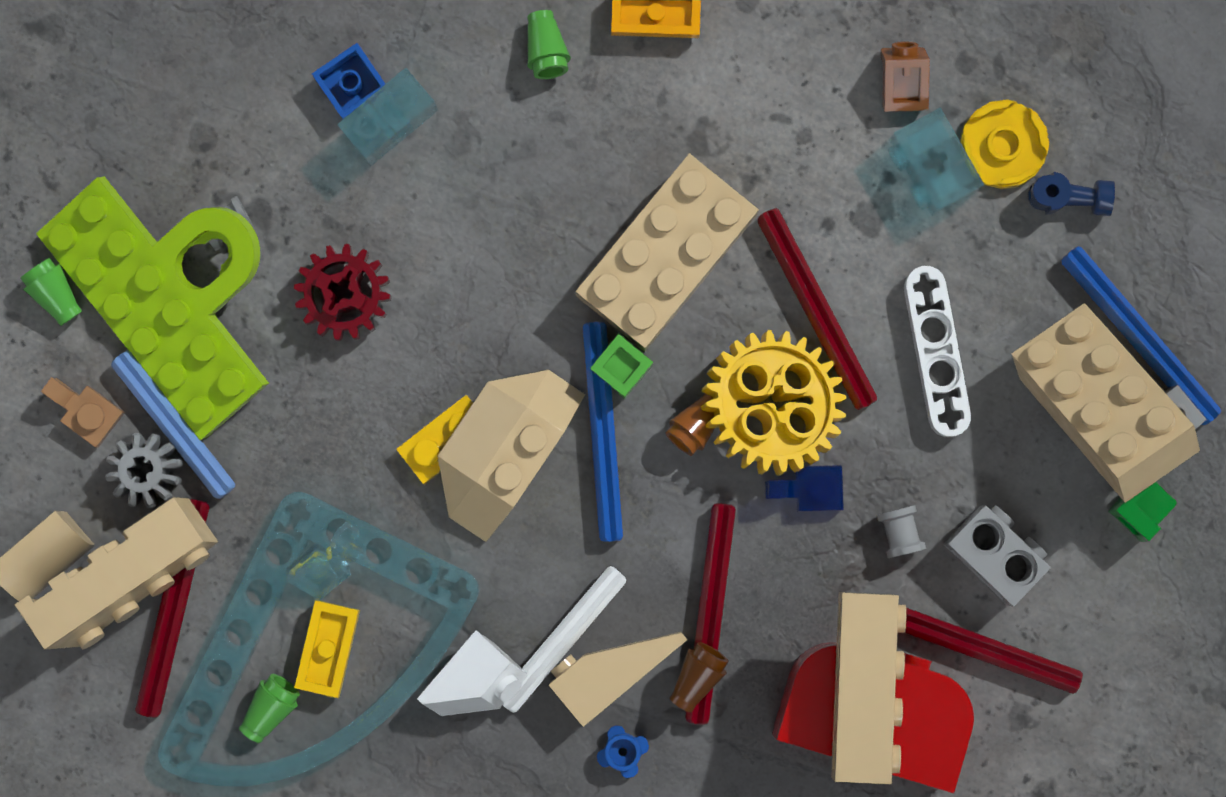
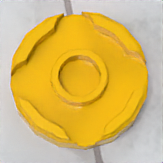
[959,99,1049,189]

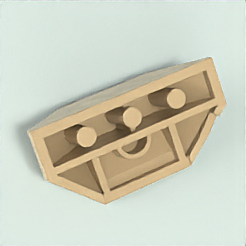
[437,370,585,542]

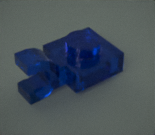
[765,465,844,512]

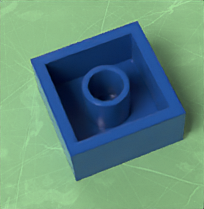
[312,43,391,123]

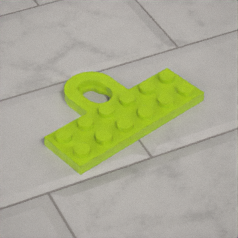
[36,176,270,440]

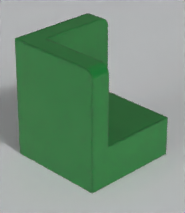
[1108,482,1177,542]

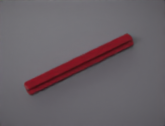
[757,208,877,410]
[135,499,210,718]
[685,503,736,725]
[905,608,1083,694]

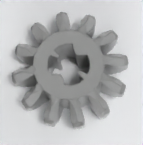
[105,433,183,508]

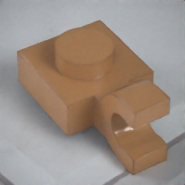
[41,377,125,448]

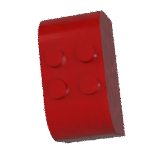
[772,642,974,794]

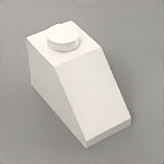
[417,630,528,716]

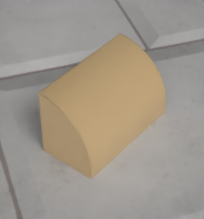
[0,511,95,601]

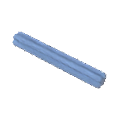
[111,351,235,499]

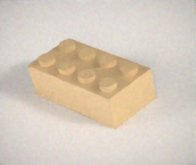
[576,153,759,352]
[1012,303,1200,503]

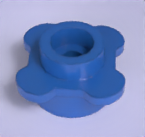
[597,725,649,778]

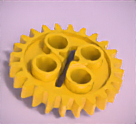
[701,330,846,476]

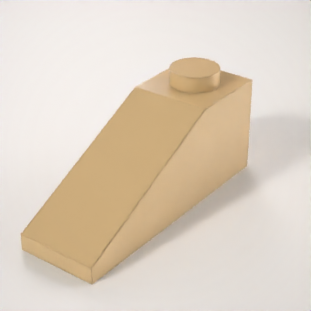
[549,632,687,727]

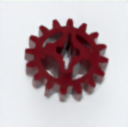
[294,244,392,341]

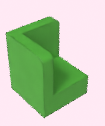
[590,334,653,399]

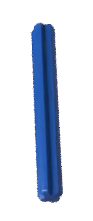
[1061,246,1221,425]
[583,322,623,542]

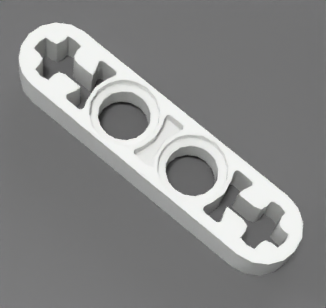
[904,266,971,437]

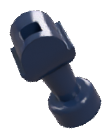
[1028,172,1115,216]

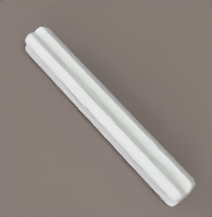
[503,566,626,713]

